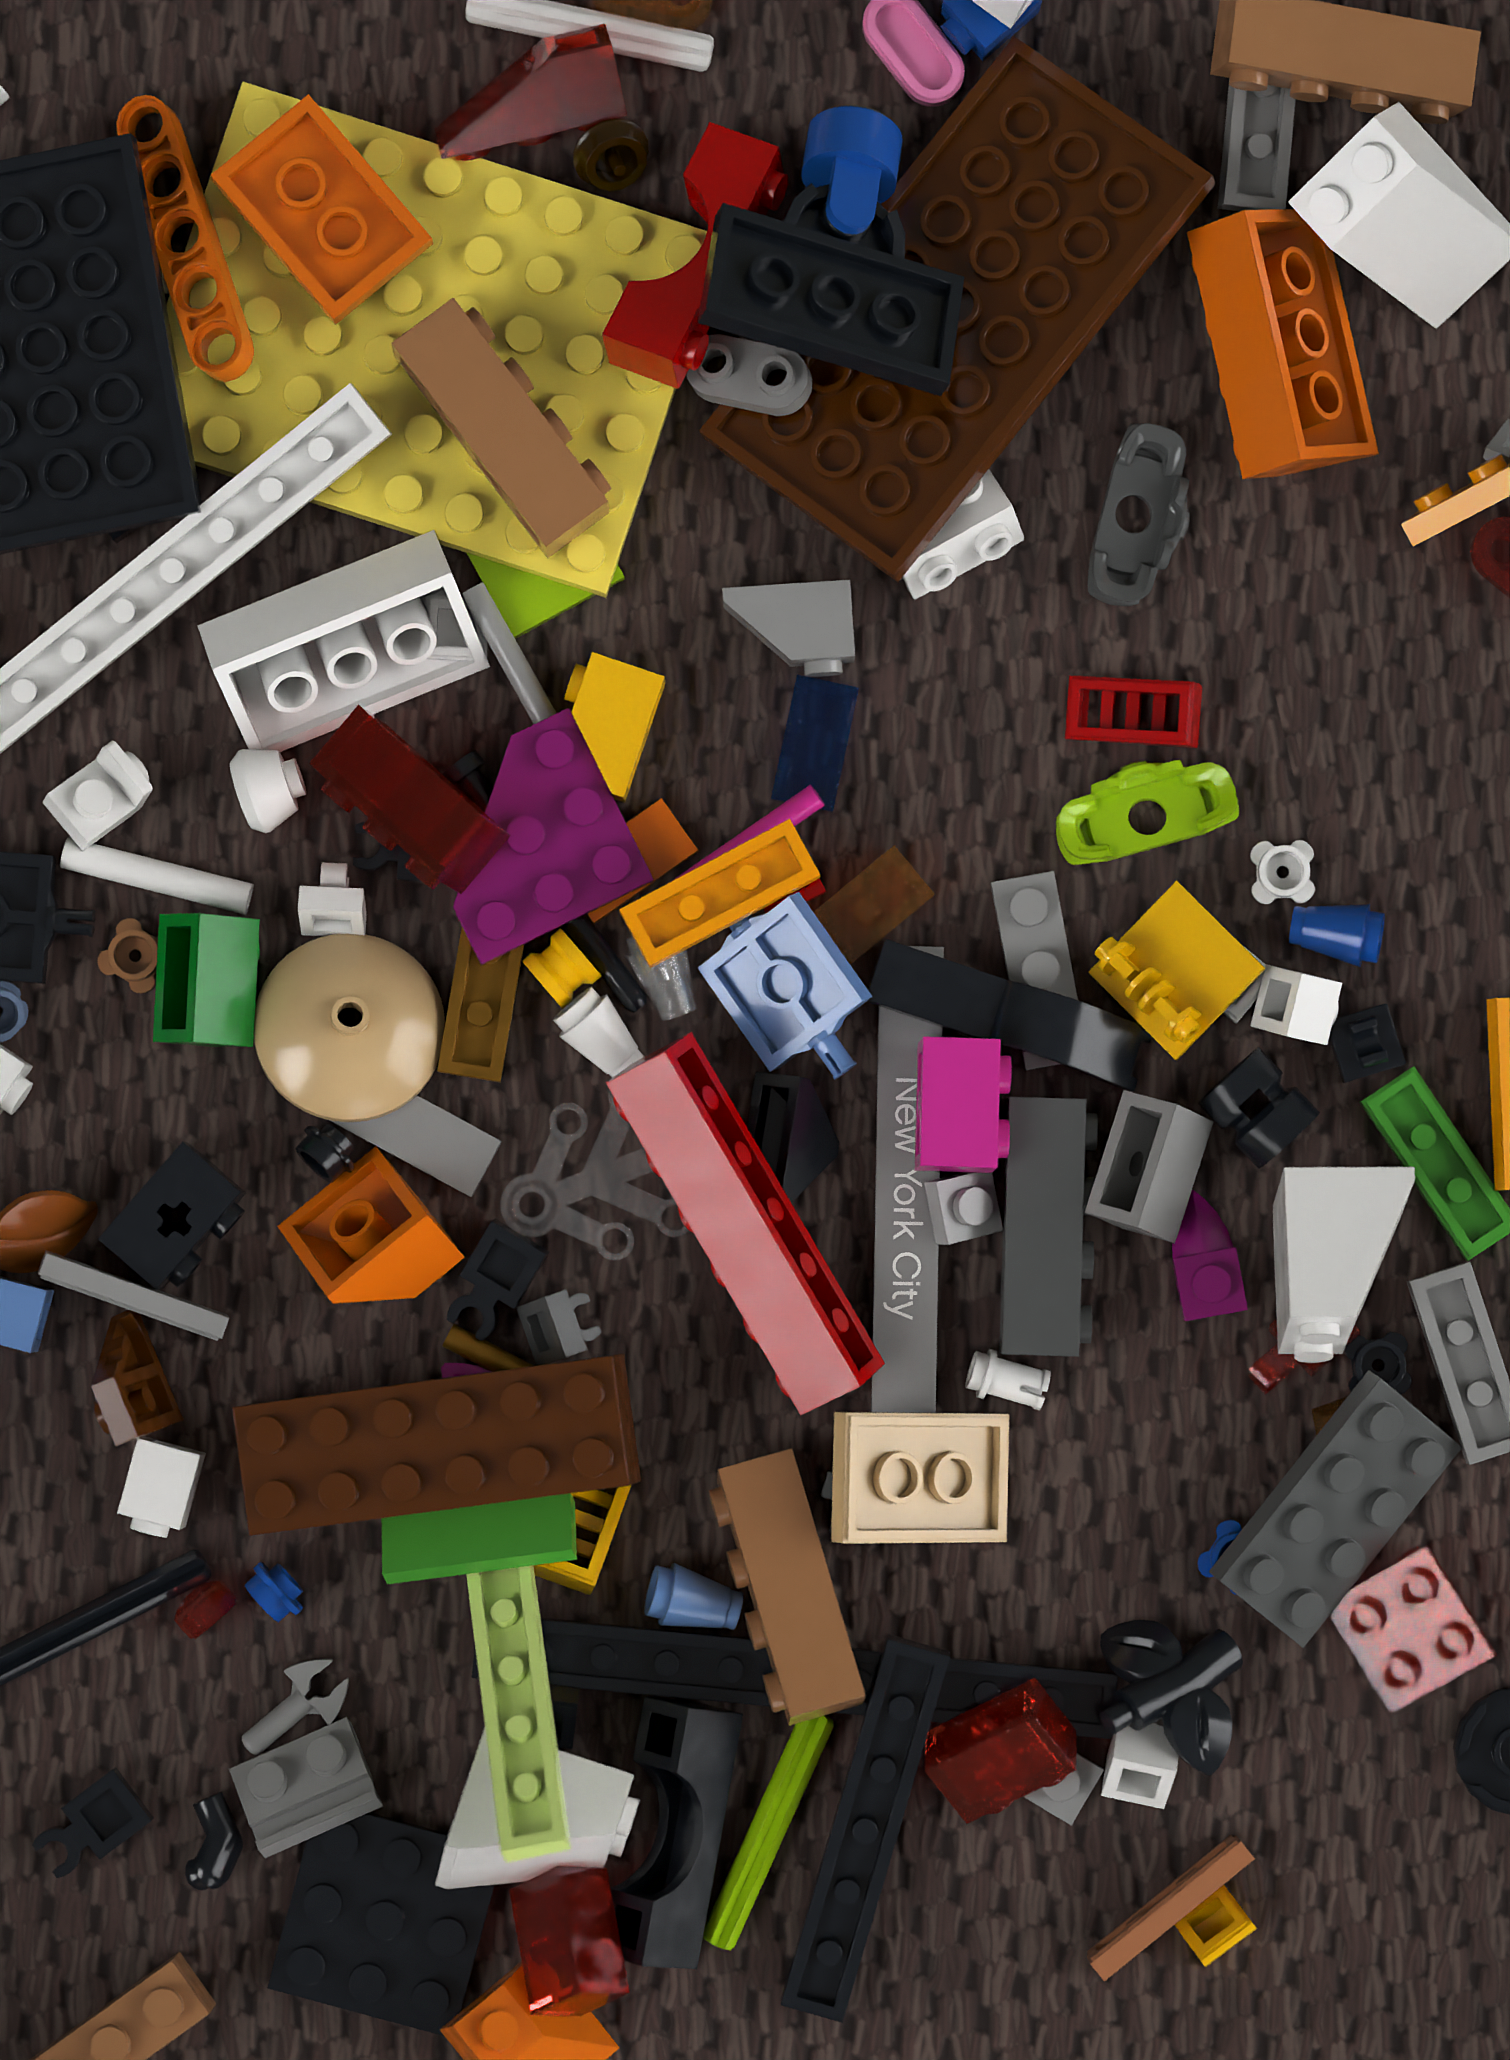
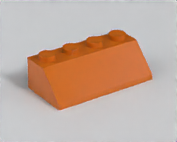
[1187,209,1379,479]

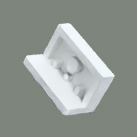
[903,469,1024,600]

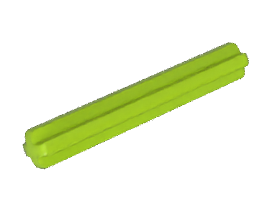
[703,1715,834,1951]

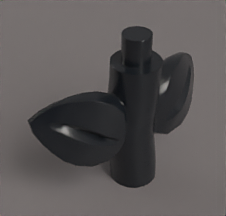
[1100,1620,1243,1777]

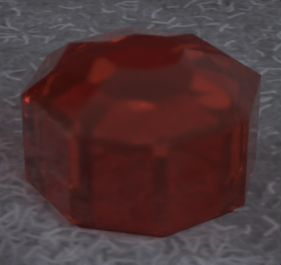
[174,1579,238,1640]

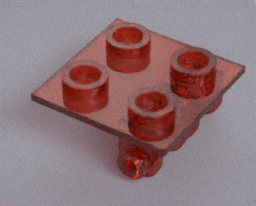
[1329,1545,1497,1714]

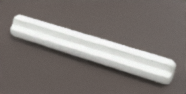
[465,0,714,72]

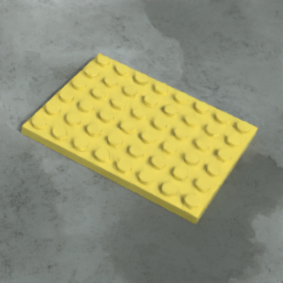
[166,82,707,598]

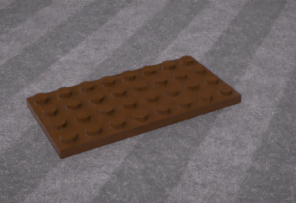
[699,36,1215,582]

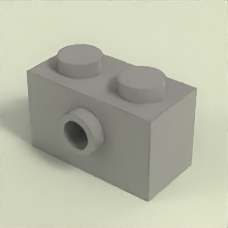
[1085,1090,1214,1243]

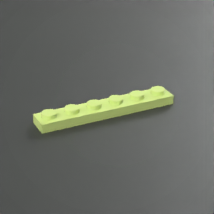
[466,1565,571,1863]

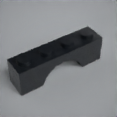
[598,1697,743,1969]

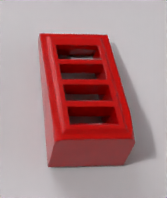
[1065,676,1202,748]

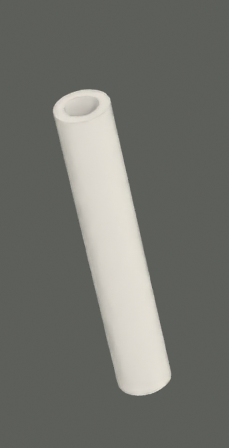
[60,837,254,915]

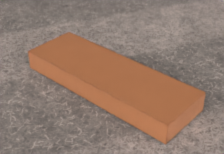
[1086,1835,1255,1981]

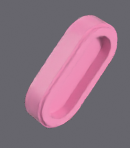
[863,0,965,107]

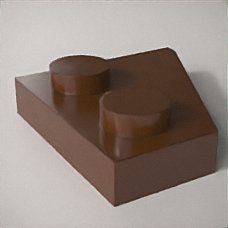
[91,1310,183,1446]

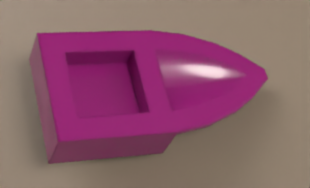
[1172,1190,1248,1321]

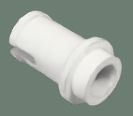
[965,1349,1051,1410]

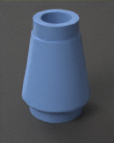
[644,1563,743,1630]

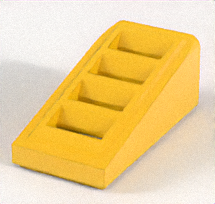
[534,1485,631,1595]

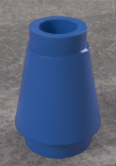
[1289,904,1385,967]

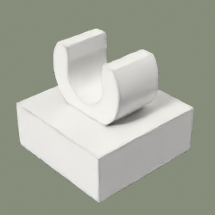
[298,862,367,936]

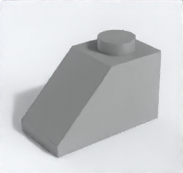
[722,580,855,677]

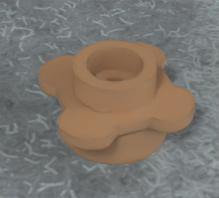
[98,918,158,994]

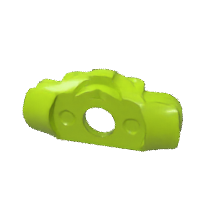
[1056,760,1239,865]

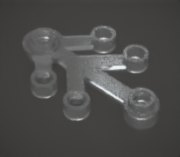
[500,1091,689,1260]

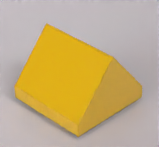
[1175,1885,1257,1967]

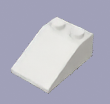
[1288,102,1510,329]

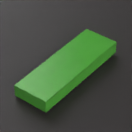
[1359,1066,1510,1261]
[382,1493,577,1584]

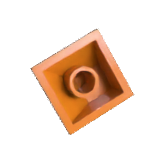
[277,1146,465,1304]
[439,1947,620,2060]

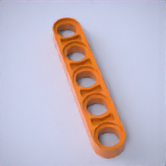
[116,95,254,382]

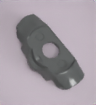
[1087,423,1190,606]

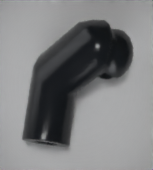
[185,1791,243,1891]

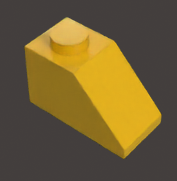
[564,652,666,803]

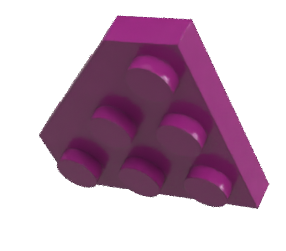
[453,708,654,966]

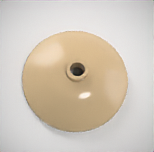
[254,934,445,1122]

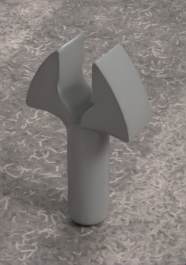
[242,1658,349,1755]

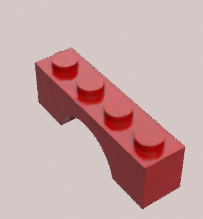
[602,122,788,389]

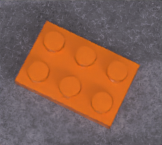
[210,94,433,325]

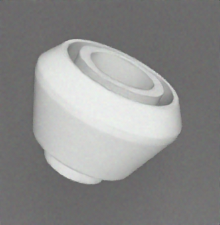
[230,749,307,833]

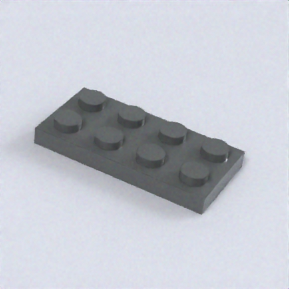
[1209,1370,1462,1648]

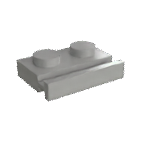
[229,1717,383,1858]

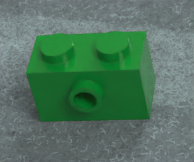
[153,913,260,1047]

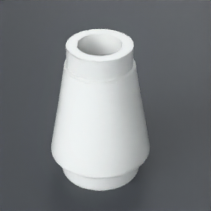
[553,987,645,1078]

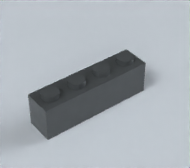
[999,1097,1098,1357]

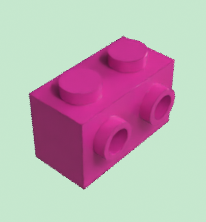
[914,1036,1011,1173]

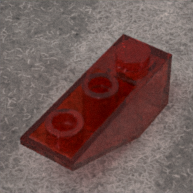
[435,24,627,161]

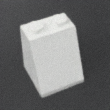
[1273,1167,1415,1363]
[435,1728,640,1889]

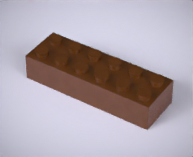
[232,1353,641,1536]

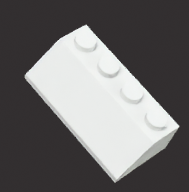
[198,530,490,752]

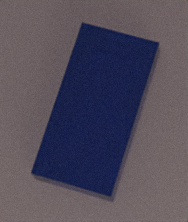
[771,675,859,813]

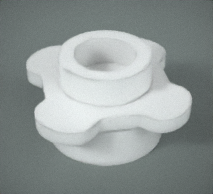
[1250,840,1315,904]

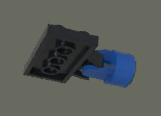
[697,105,964,396]

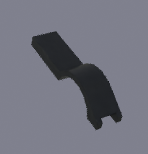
[866,939,1152,1092]

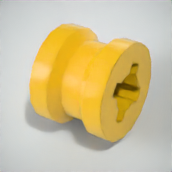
[522,928,601,1009]

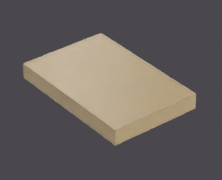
[831,1412,1009,1543]

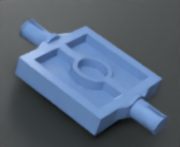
[698,892,872,1080]

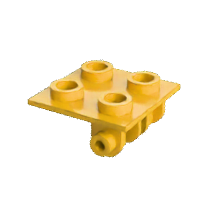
[1088,880,1266,1060]

